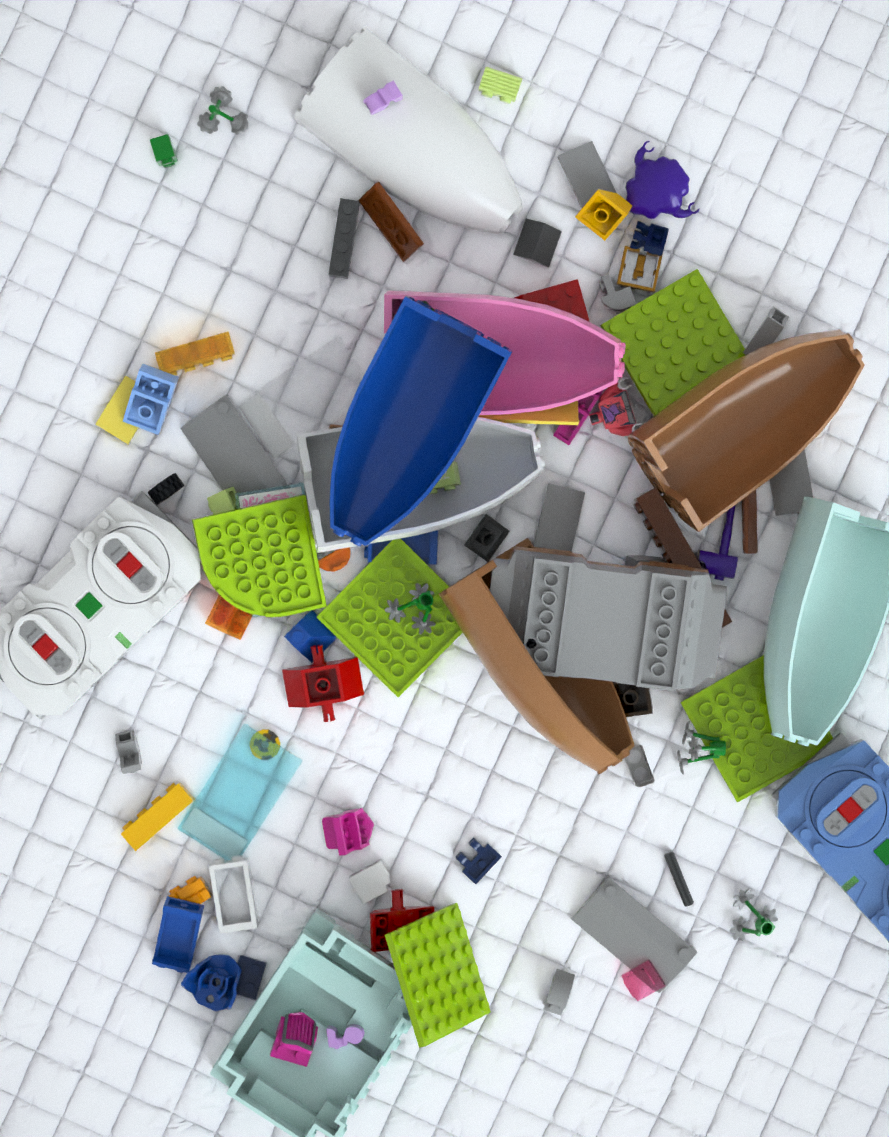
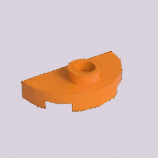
[318,547,351,572]

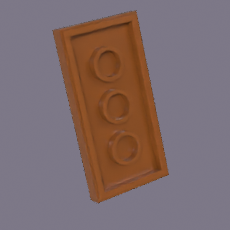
[358,182,424,262]

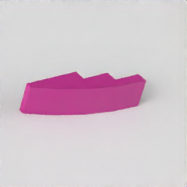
[553,390,604,445]

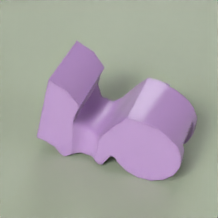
[363,80,403,115]
[326,1024,365,1049]

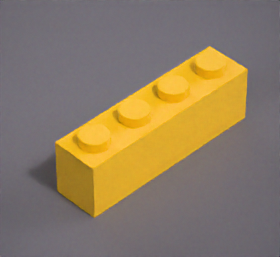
[121,783,195,851]

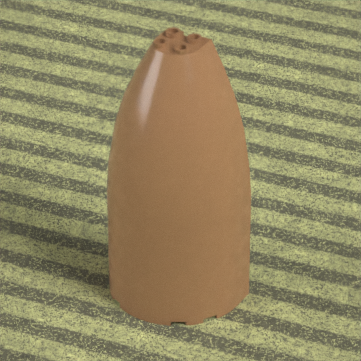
[628,329,865,532]
[439,538,635,775]

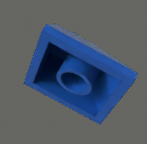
[284,610,337,663]

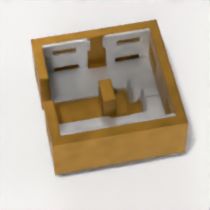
[616,246,663,293]

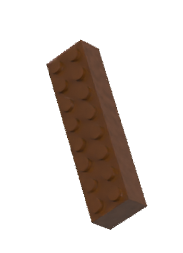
[633,487,732,628]

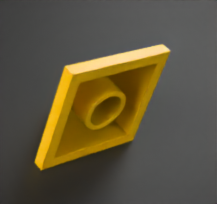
[575,189,632,241]

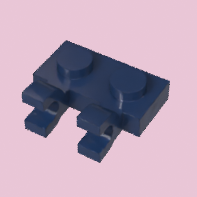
[630,221,669,256]
[455,837,502,884]

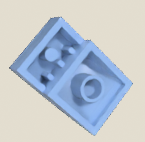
[122,364,179,435]

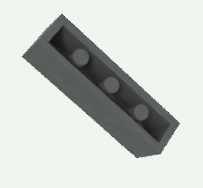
[328,198,360,279]

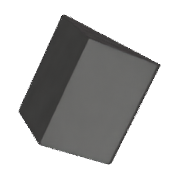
[513,218,562,268]
[464,514,510,562]

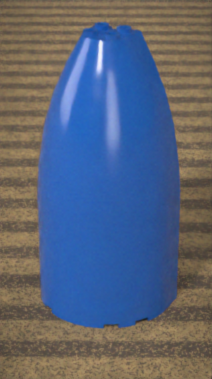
[330,296,512,547]

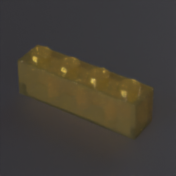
[155,331,236,376]

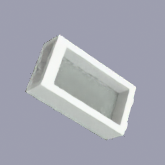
[209,855,258,934]

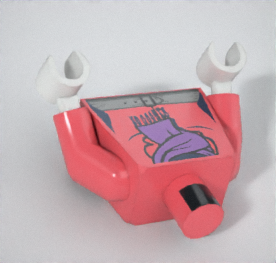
[589,377,644,437]

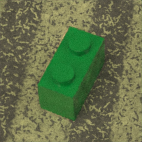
[150,134,178,168]

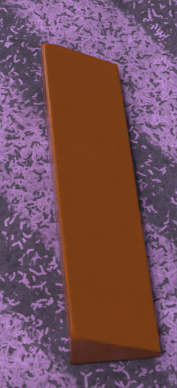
[742,490,758,554]

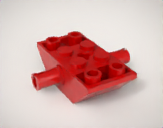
[282,645,364,722]
[370,889,435,952]

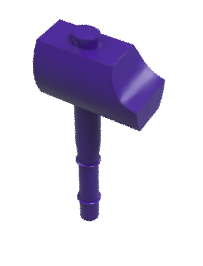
[697,504,738,581]

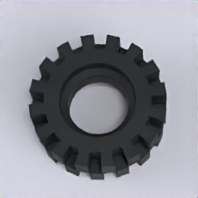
[147,473,184,505]

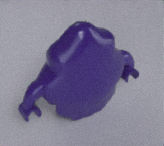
[625,141,700,219]

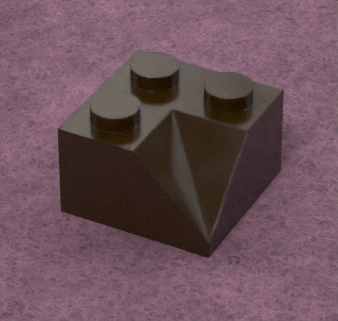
[613,682,653,717]

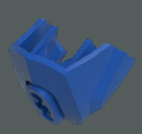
[181,954,242,1011]

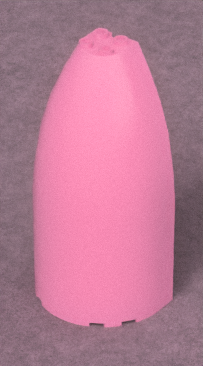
[384,290,626,415]

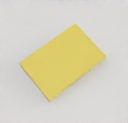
[96,375,139,445]

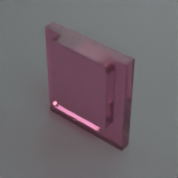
[621,959,666,1001]

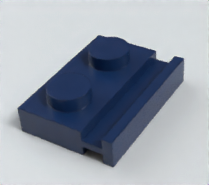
[236,954,267,1000]

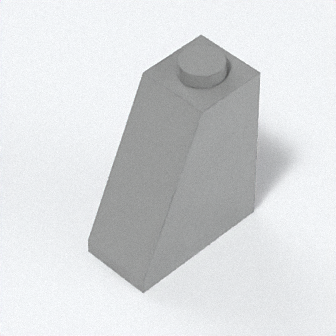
[743,306,789,355]

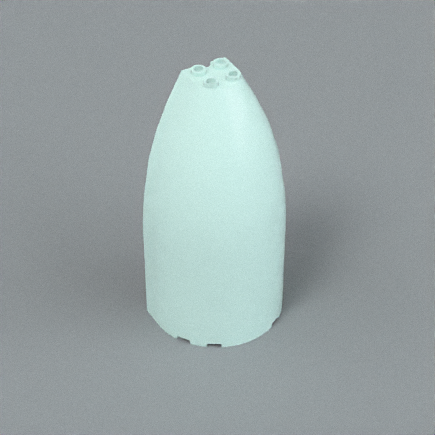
[764,497,889,747]

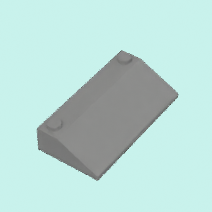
[180,395,291,498]
[572,875,698,993]

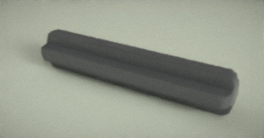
[664,852,694,907]

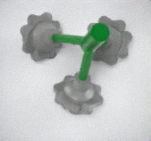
[197,86,248,135]

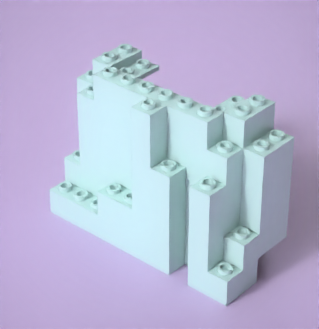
[210,908,412,1137]

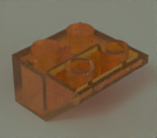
[205,595,253,640]

